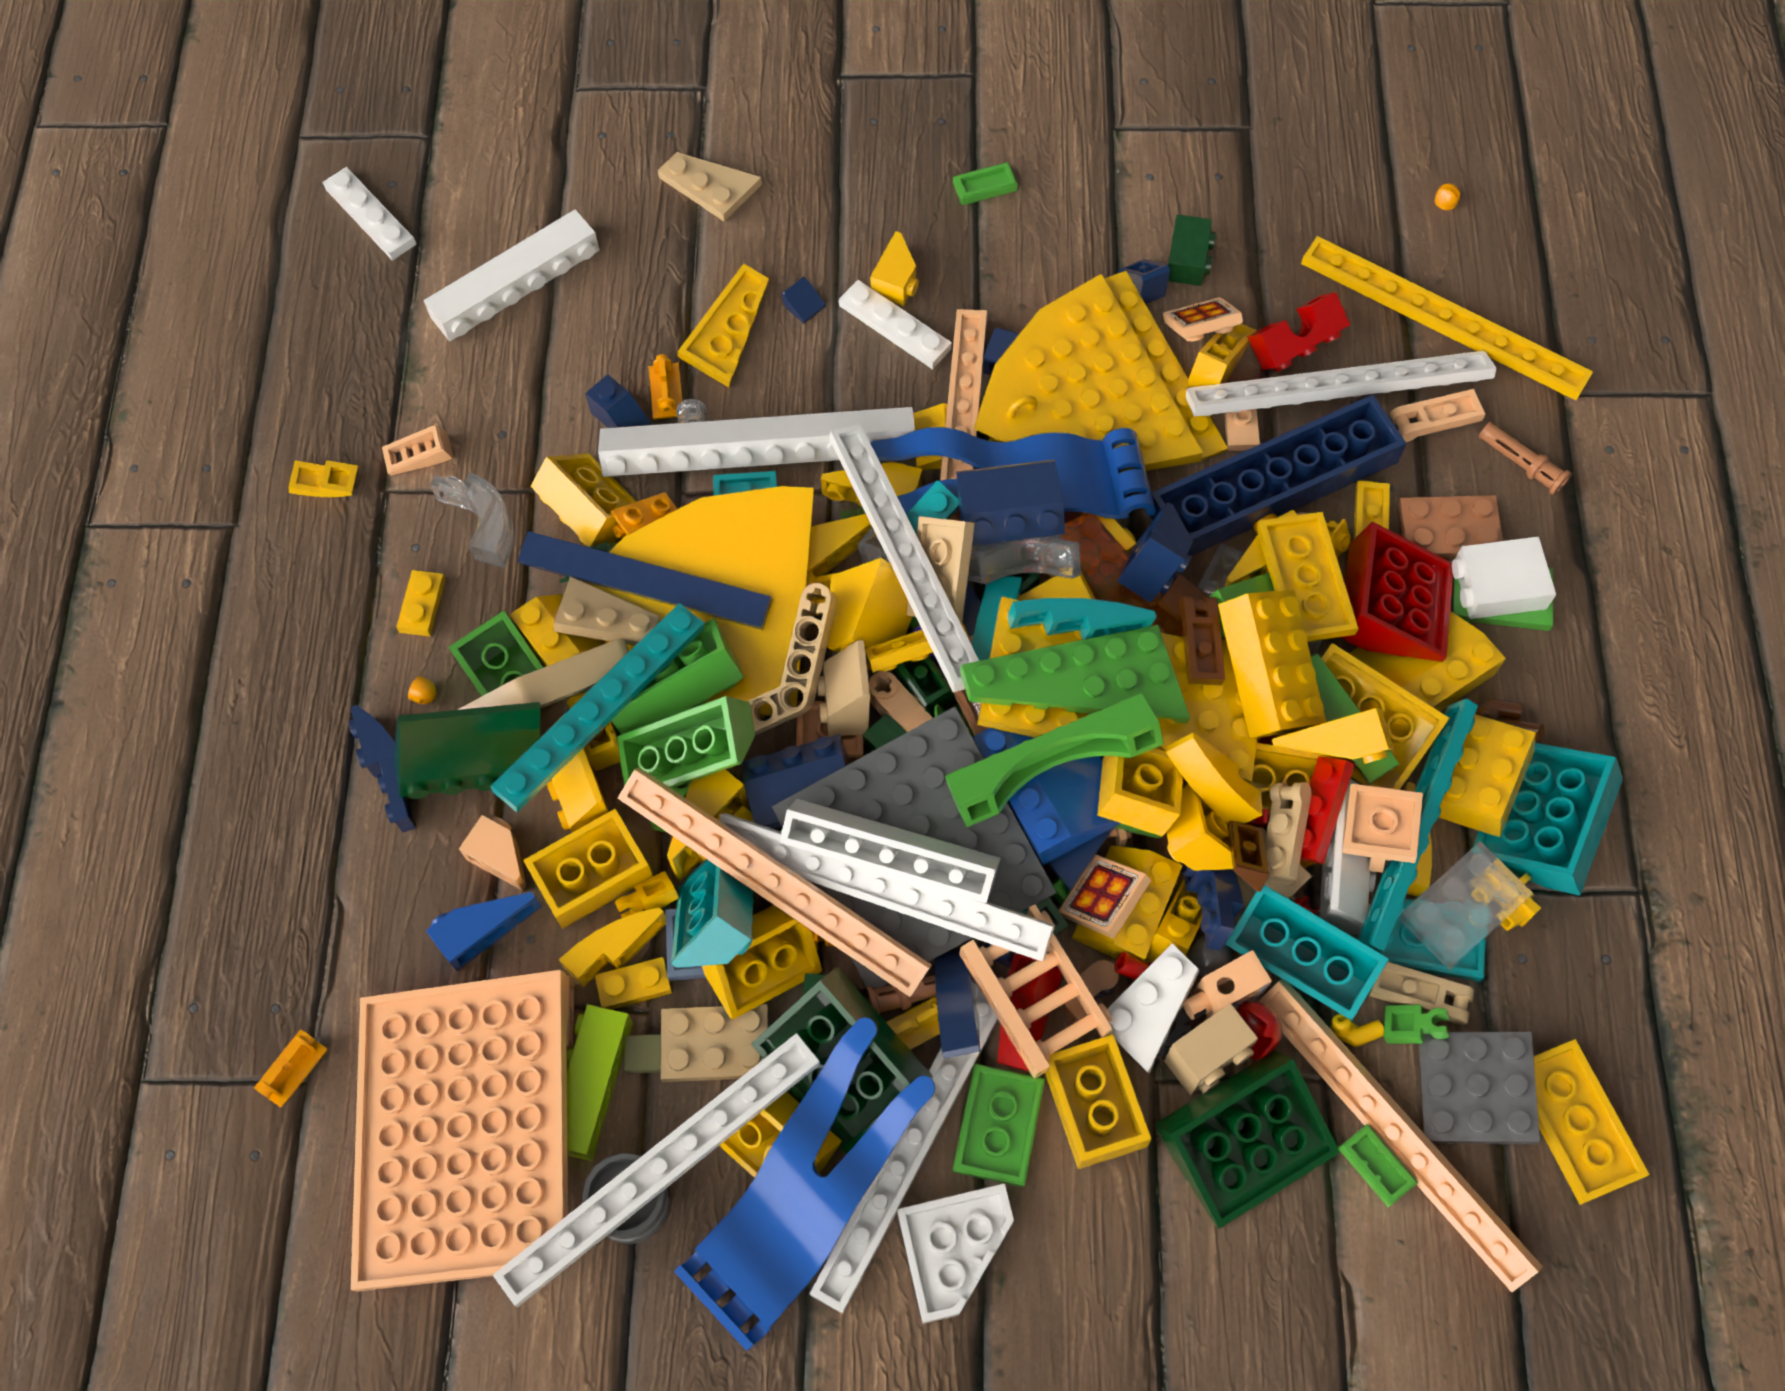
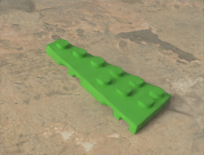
[960,625,1190,724]

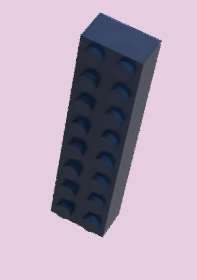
[1149,395,1407,556]

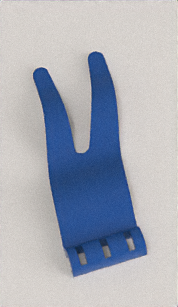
[870,427,1156,519]
[674,1018,936,1351]

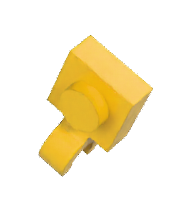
[615,871,679,918]

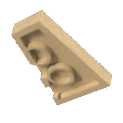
[658,152,762,222]

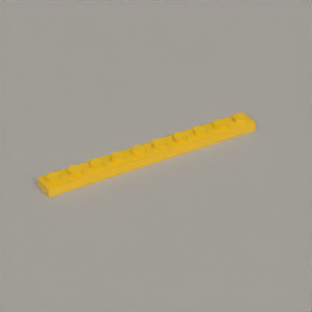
[1301,236,1593,400]

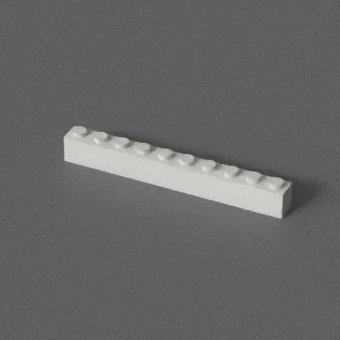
[598,407,915,477]

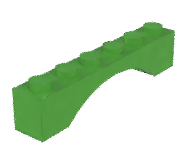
[945,693,1164,828]

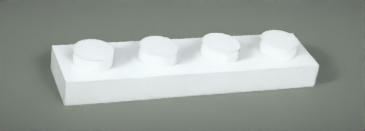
[323,167,416,261]
[839,280,952,369]

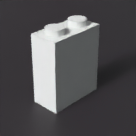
[1452,537,1556,619]

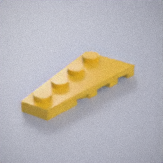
[678,263,769,388]

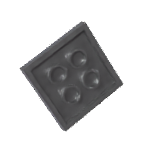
[1419,1032,1540,1144]

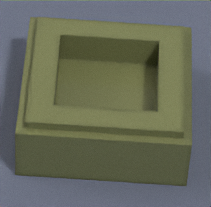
[625,1034,661,1074]

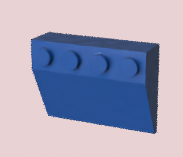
[972,728,1121,866]

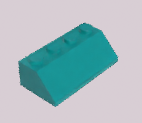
[671,859,754,968]
[1225,884,1389,1020]

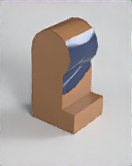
[1059,960,1119,1024]

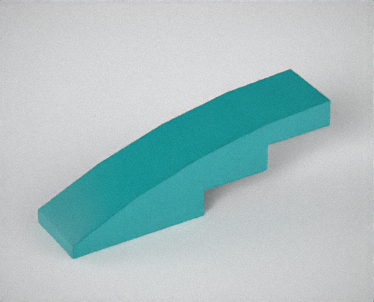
[972,575,1022,661]
[1007,598,1156,640]

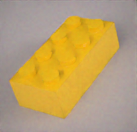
[1218,589,1327,739]

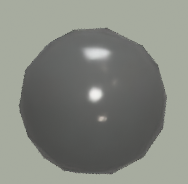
[1188,936,1233,977]

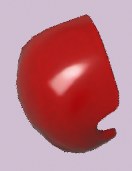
[1235,1001,1282,1060]

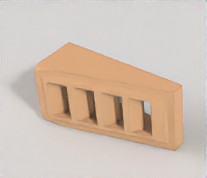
[382,424,454,476]

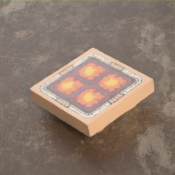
[1163,297,1243,341]
[1059,855,1151,939]

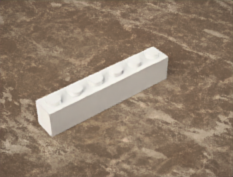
[424,209,600,342]
[779,799,1001,903]

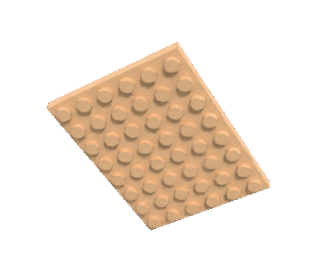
[351,970,569,1292]

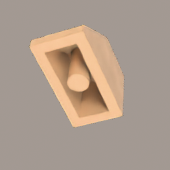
[459,815,527,891]

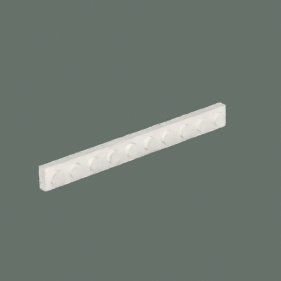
[1186,350,1497,416]
[830,424,979,693]
[719,813,1055,961]
[810,977,998,1314]
[493,1033,820,1308]

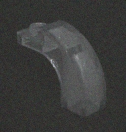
[430,472,514,568]
[968,535,1081,584]

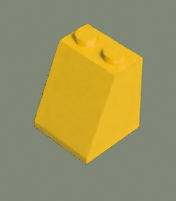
[827,558,913,670]

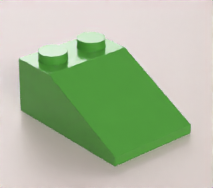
[448,611,543,696]

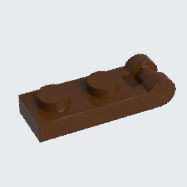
[1179,596,1225,685]

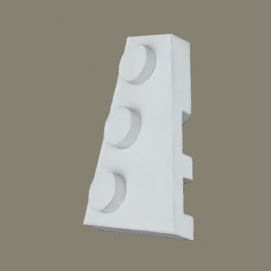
[1107,944,1199,1073]

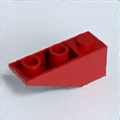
[997,952,1062,1072]

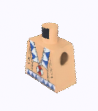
[1183,950,1272,1020]

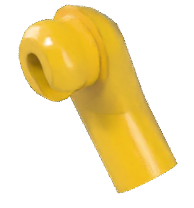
[1330,1014,1384,1047]

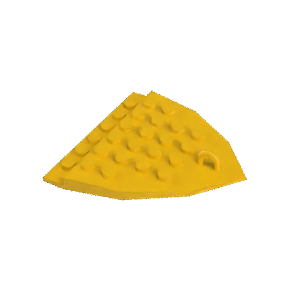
[973,271,1228,473]
[580,486,814,718]

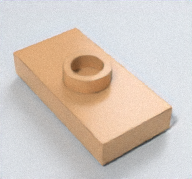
[1224,409,1260,451]

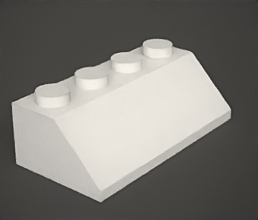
[1319,779,1376,935]

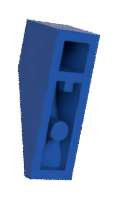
[425,892,541,971]

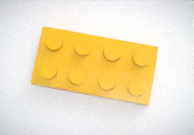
[1256,512,1358,641]
[1533,1039,1650,1205]

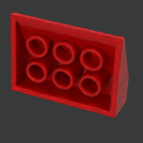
[1340,521,1453,662]

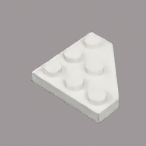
[897,1184,1014,1324]

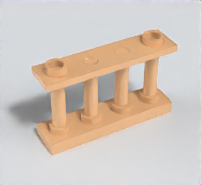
[959,904,1113,1079]

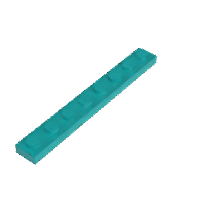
[491,603,704,813]
[1358,699,1478,952]

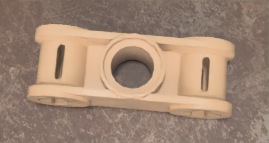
[869,672,933,732]

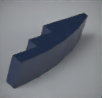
[935,947,980,1059]

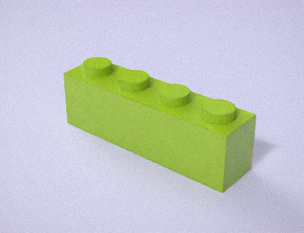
[567,1004,633,1161]

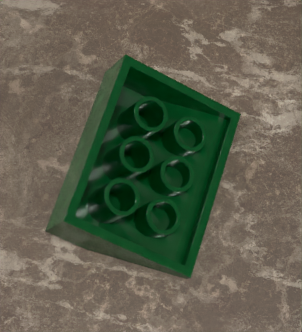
[394,702,541,799]
[751,967,933,1154]
[1155,1050,1340,1229]

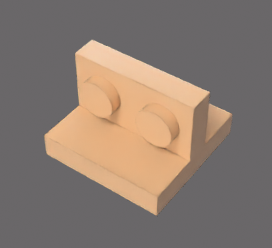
[1342,784,1423,873]

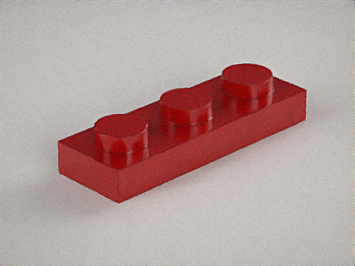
[1300,756,1354,864]

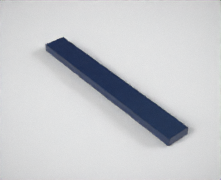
[517,531,773,630]

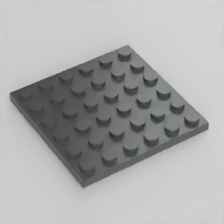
[772,707,1057,989]

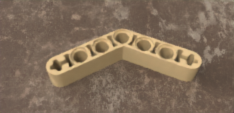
[747,583,837,736]
[458,638,629,710]

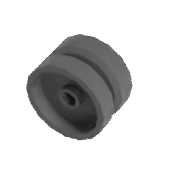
[582,1153,671,1244]

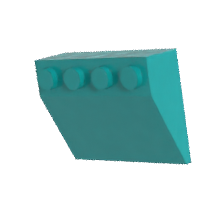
[1470,743,1623,895]

